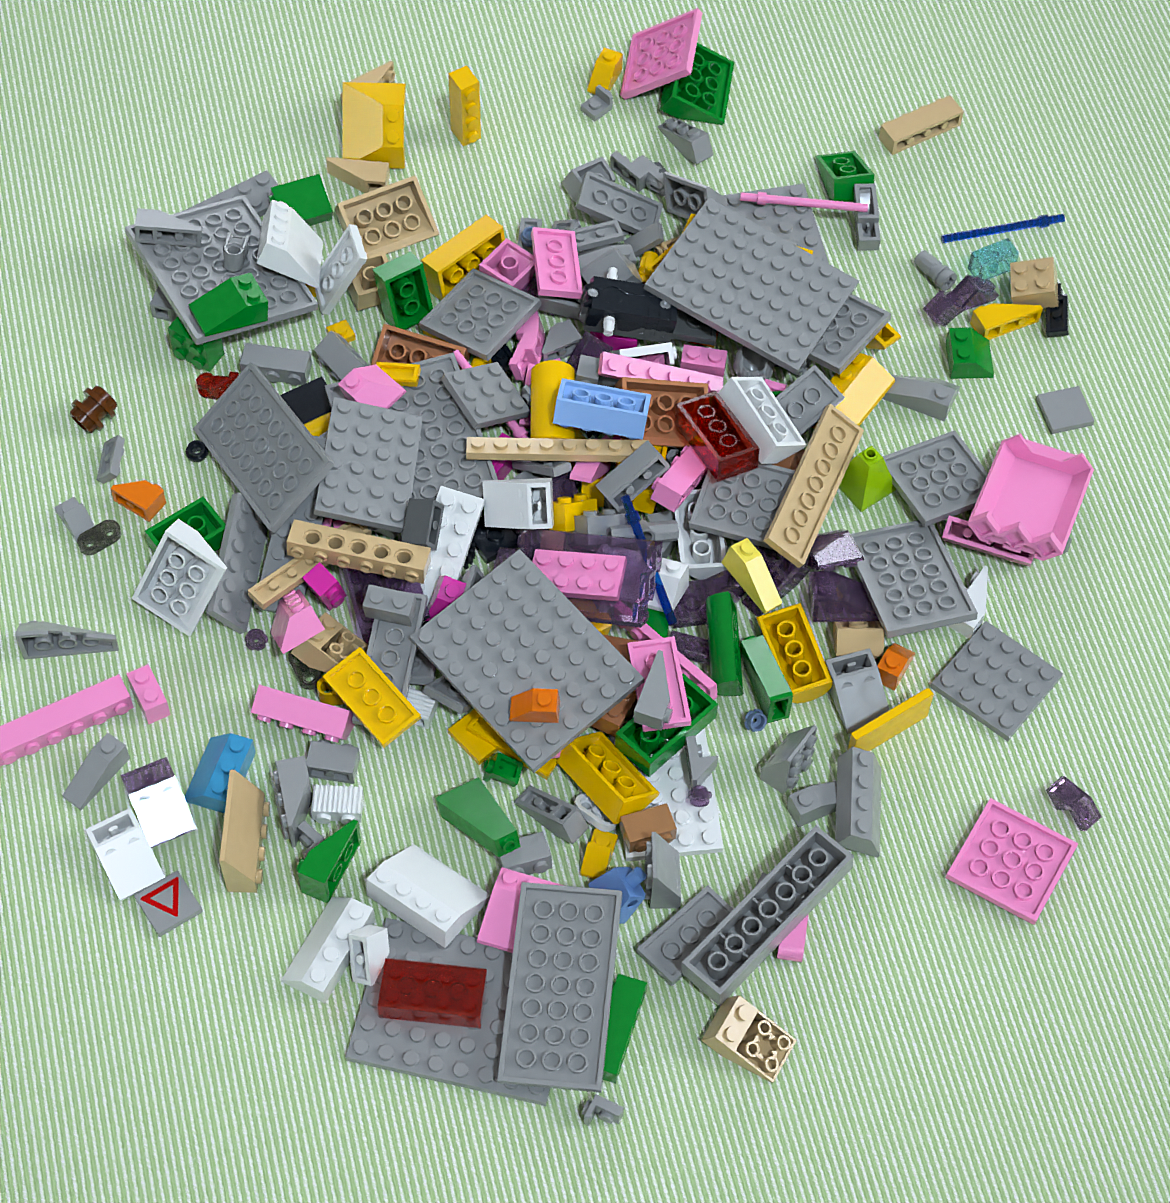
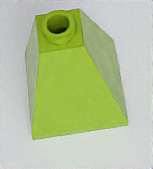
[839,445,896,512]

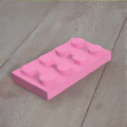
[531,227,583,299]
[532,549,627,602]
[627,636,691,732]

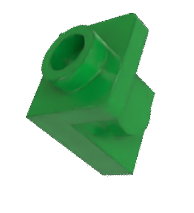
[482,752,523,787]

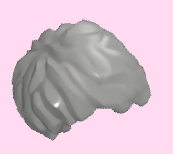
[733,346,775,380]

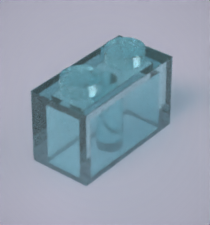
[968,238,1019,283]

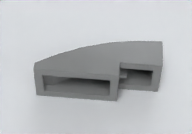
[854,183,881,251]

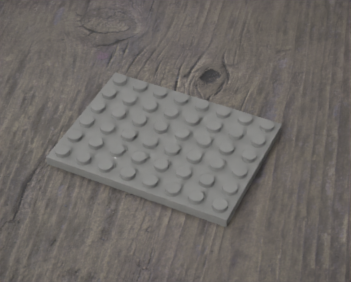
[125,195,318,345]
[644,198,859,375]
[325,353,498,531]
[410,549,645,773]
[346,918,550,1106]

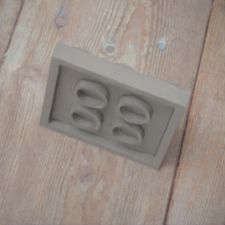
[441,362,531,430]

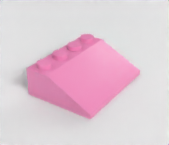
[477,867,564,953]

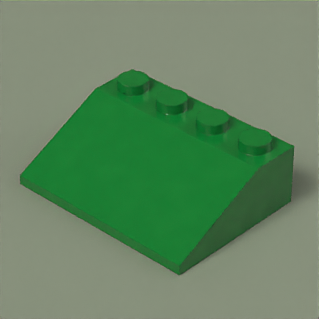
[660,43,735,125]

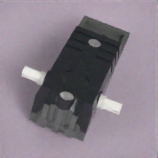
[579,267,716,345]

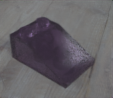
[808,570,879,622]

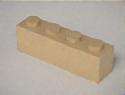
[879,95,964,155]

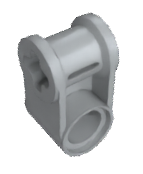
[224,232,250,272]

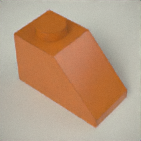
[110,480,166,522]
[878,643,915,691]
[509,688,560,723]

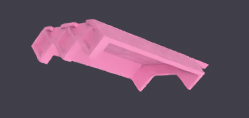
[967,433,1094,561]

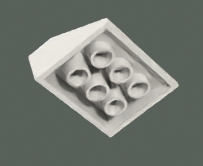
[256,200,323,288]
[131,519,227,637]
[366,844,491,948]

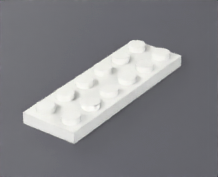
[405,486,485,622]

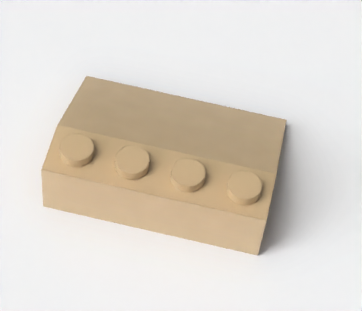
[334,175,439,255]
[219,770,270,893]

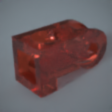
[196,372,239,400]

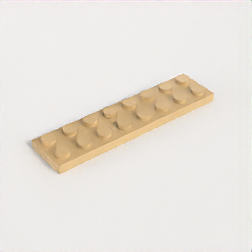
[763,403,864,568]

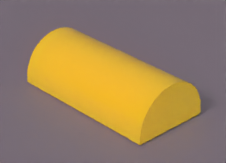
[531,360,575,439]
[756,603,833,703]

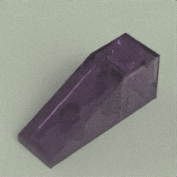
[742,556,811,617]

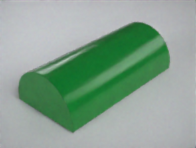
[705,591,744,696]

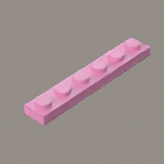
[598,352,724,393]
[613,601,718,700]

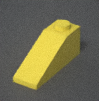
[721,538,782,614]

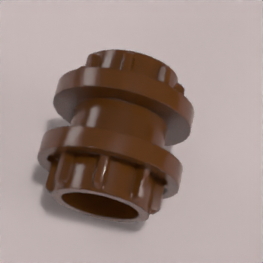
[70,386,117,433]

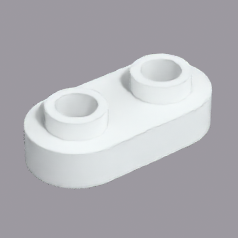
[574,793,617,832]

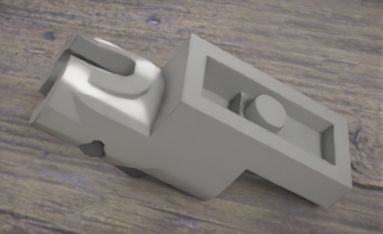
[610,151,668,196]

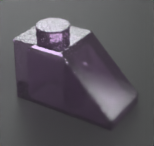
[566,331,613,374]

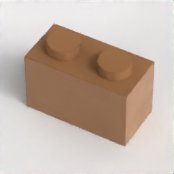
[620,803,677,853]

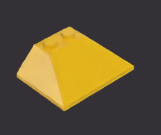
[342,82,406,169]

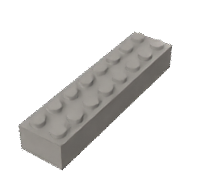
[682,826,854,1006]

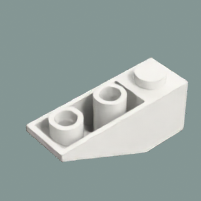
[948,565,988,639]

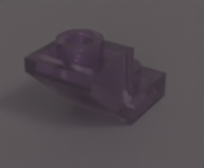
[1046,776,1102,831]

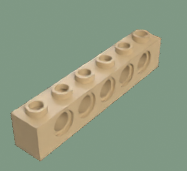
[286,519,431,584]

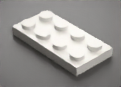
[315,224,367,315]

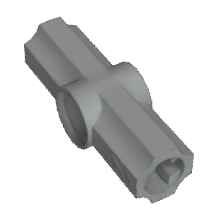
[607,519,679,548]

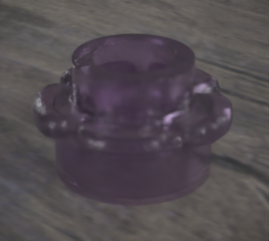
[245,629,268,651]
[688,785,712,807]

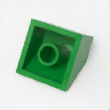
[945,327,994,379]

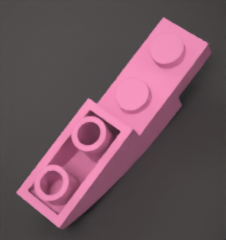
[509,311,545,380]

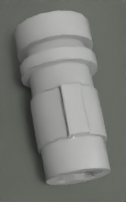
[914,250,957,291]

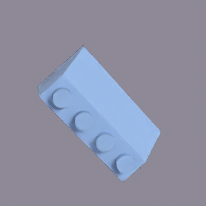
[553,378,651,440]

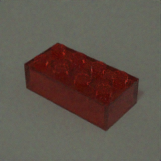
[675,391,760,482]
[378,958,487,1029]

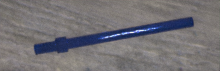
[941,214,1065,243]
[621,495,678,626]

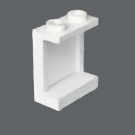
[612,342,677,365]

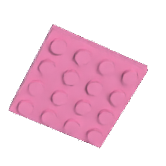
[620,8,702,100]
[946,798,1078,925]

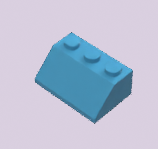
[183,733,256,814]

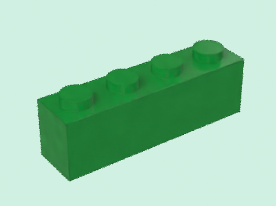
[603,973,647,1084]

